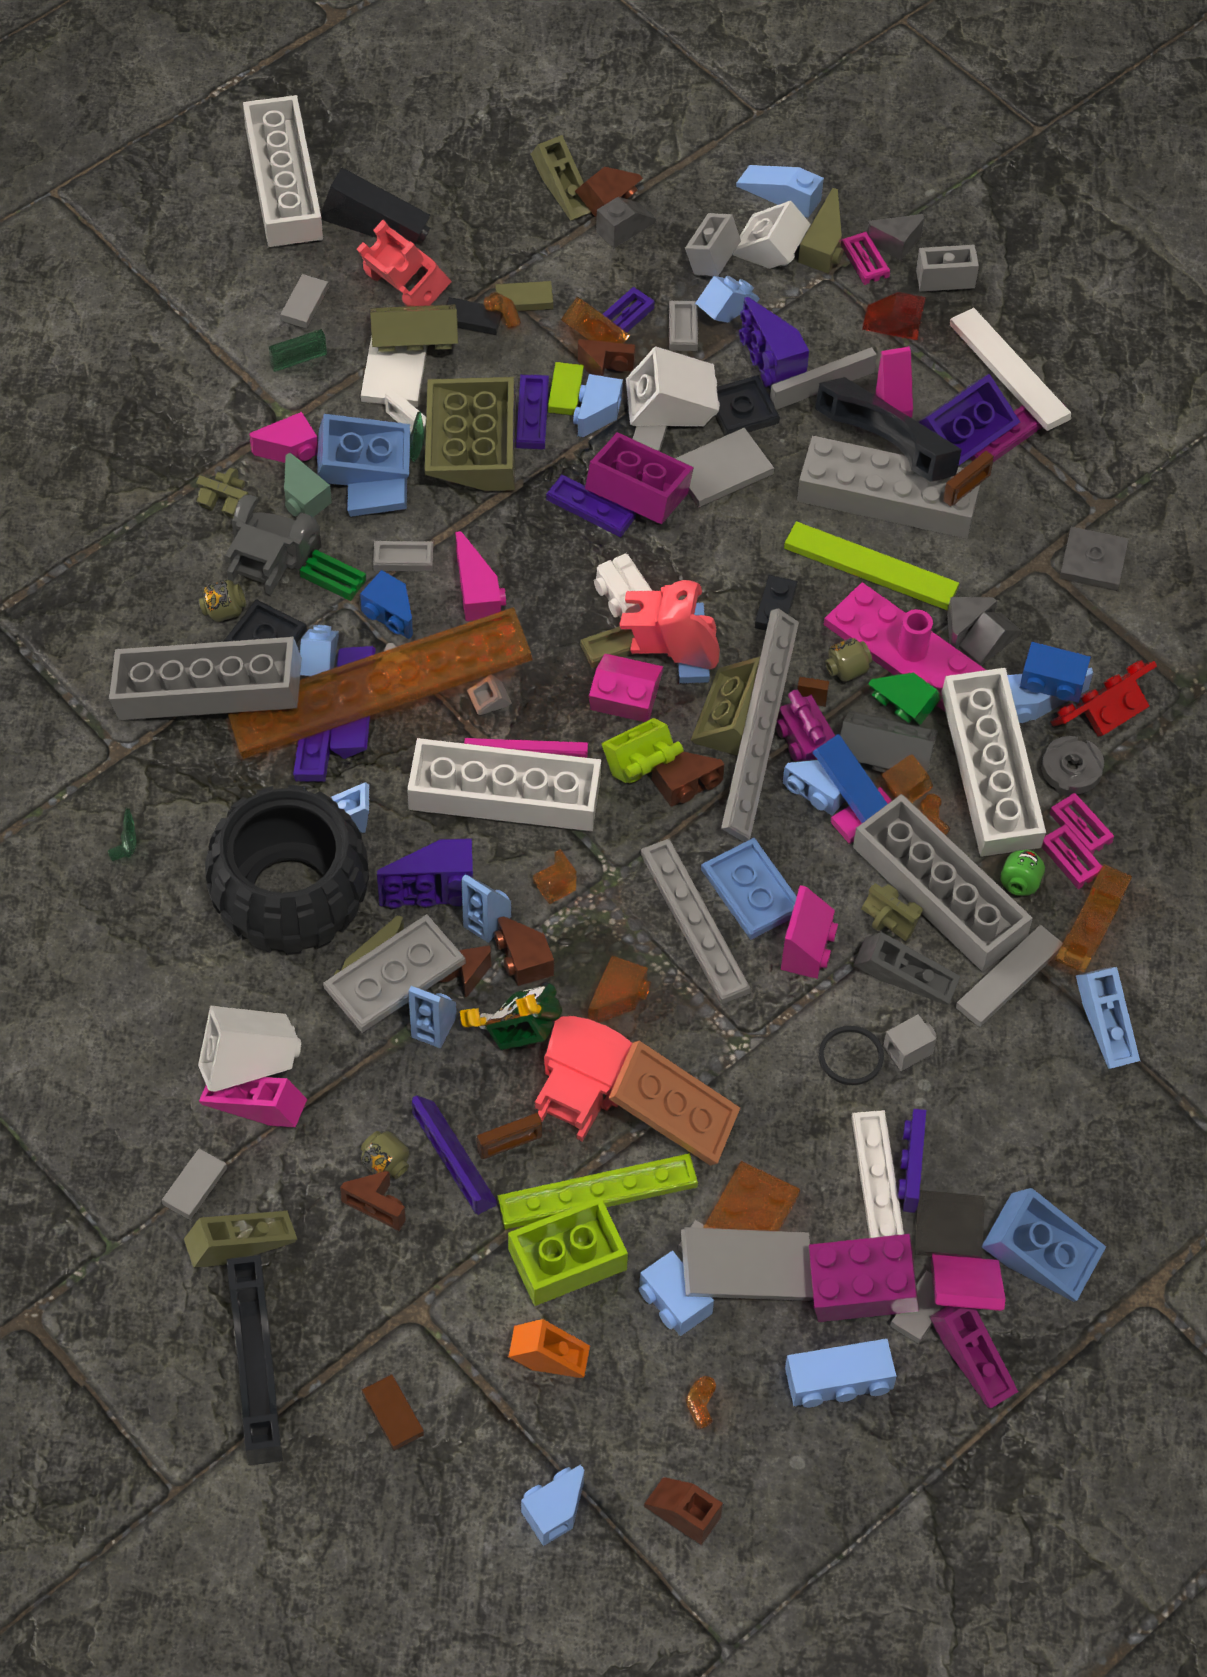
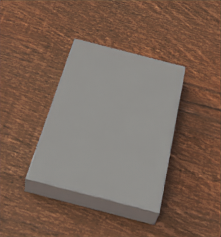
[675,428,774,507]

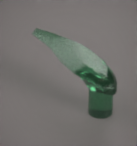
[410,411,424,462]
[108,808,136,861]

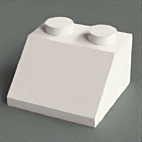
[733,201,811,269]

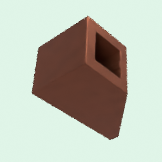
[575,167,643,217]
[652,752,724,807]
[494,916,554,986]
[644,1477,723,1545]

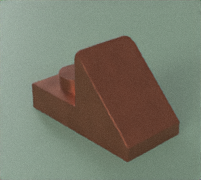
[578,339,635,376]
[440,945,491,998]
[340,1171,406,1231]

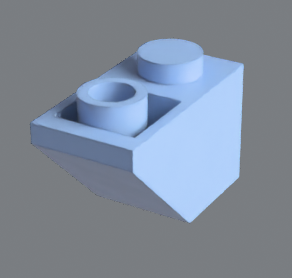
[695,276,760,323]
[573,374,623,437]
[300,625,339,677]
[783,760,846,815]
[521,1464,584,1546]

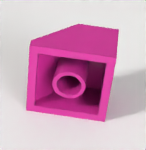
[589,654,663,722]
[781,885,838,979]

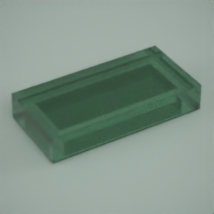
[269,329,327,372]

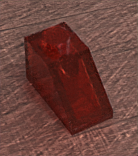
[862,292,926,340]

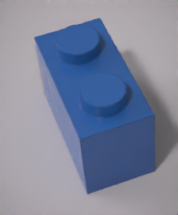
[1019,642,1091,703]

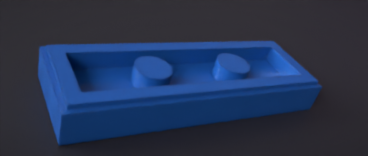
[813,734,887,823]

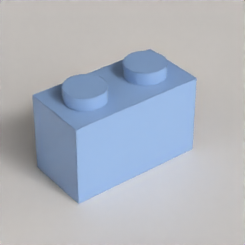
[639,1250,714,1336]

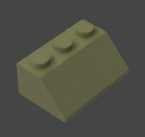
[370,304,458,352]
[691,656,760,755]

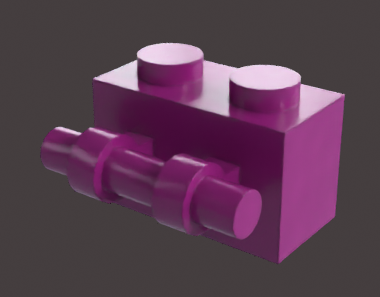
[775,690,835,762]

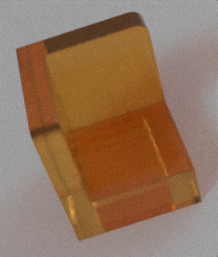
[882,754,933,803]
[533,849,577,904]

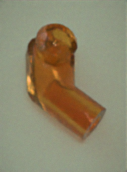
[484,292,521,328]
[920,793,950,835]
[686,1376,716,1429]

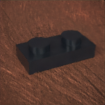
[754,575,798,631]

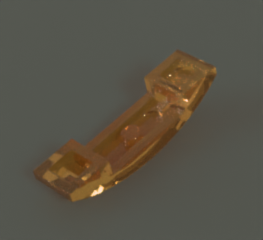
[1055,864,1132,973]

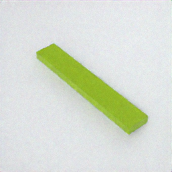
[784,521,959,611]
[497,1153,698,1230]

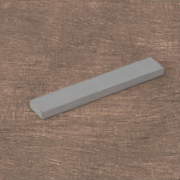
[641,839,750,1005]

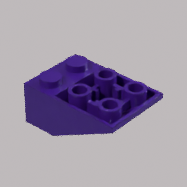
[739,297,809,390]
[377,839,473,908]

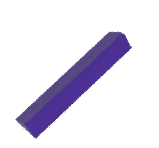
[330,646,376,759]
[412,1095,497,1215]

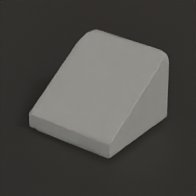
[467,674,512,715]

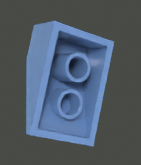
[317,414,410,485]
[981,1188,1106,1302]

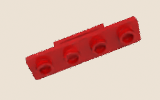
[1050,660,1157,737]

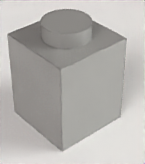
[883,1014,937,1071]

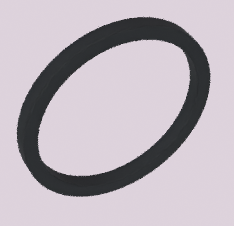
[819,1026,884,1085]

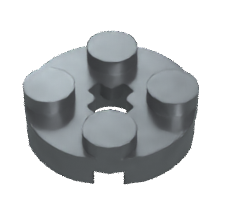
[1042,736,1104,796]

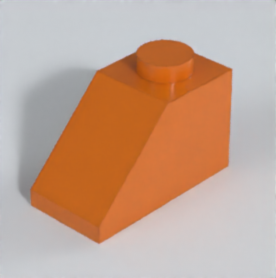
[509,1319,590,1378]

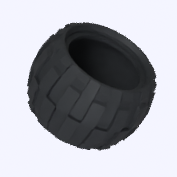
[205,785,369,955]

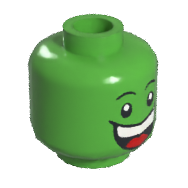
[1000,850,1045,896]

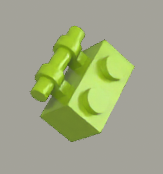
[601,718,684,783]

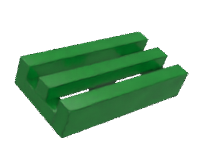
[300,549,366,601]

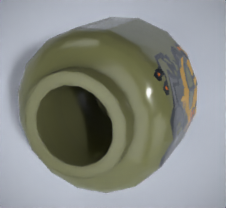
[199,580,246,622]
[825,638,872,682]
[361,1131,410,1179]

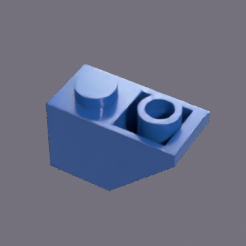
[360,570,413,639]

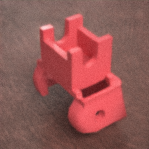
[357,220,452,306]
[620,580,720,669]
[535,1016,632,1142]

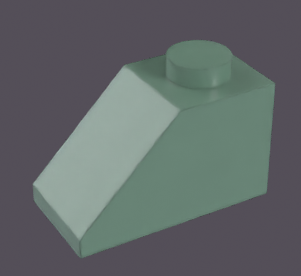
[284,453,332,517]

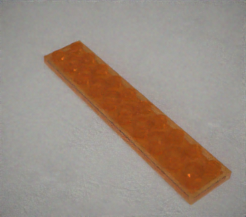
[228,607,533,759]

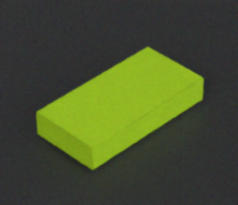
[548,362,584,415]

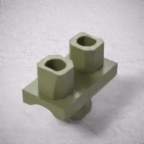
[196,467,248,518]
[861,883,923,941]

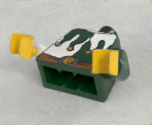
[460,982,562,1050]

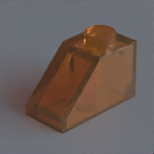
[561,297,629,344]
[588,956,651,1023]

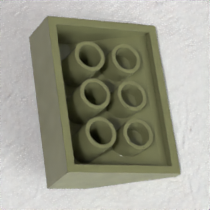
[425,377,516,491]

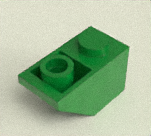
[868,672,942,725]

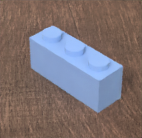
[785,1339,897,1408]

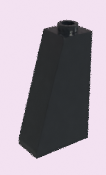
[321,168,431,246]

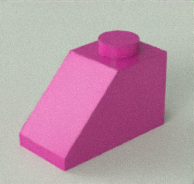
[249,412,318,463]

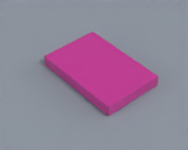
[931,1254,1005,1311]

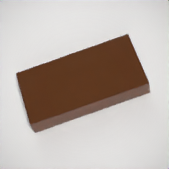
[943,451,994,507]
[477,1112,542,1159]
[362,1374,424,1451]

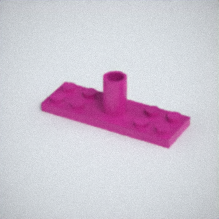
[824,582,986,712]

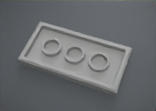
[323,914,466,1033]
[681,1227,814,1301]

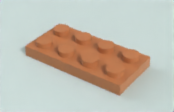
[608,1041,740,1166]

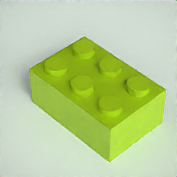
[508,1197,628,1306]

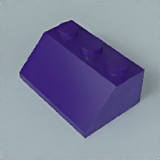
[917,374,1020,466]

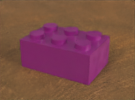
[585,432,694,524]
[809,1234,919,1322]

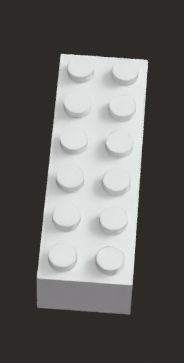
[243,95,323,247]
[941,668,1046,857]
[407,738,601,831]

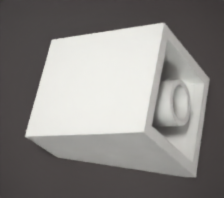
[626,346,720,426]
[198,1006,301,1092]

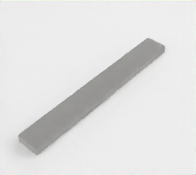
[721,608,799,841]

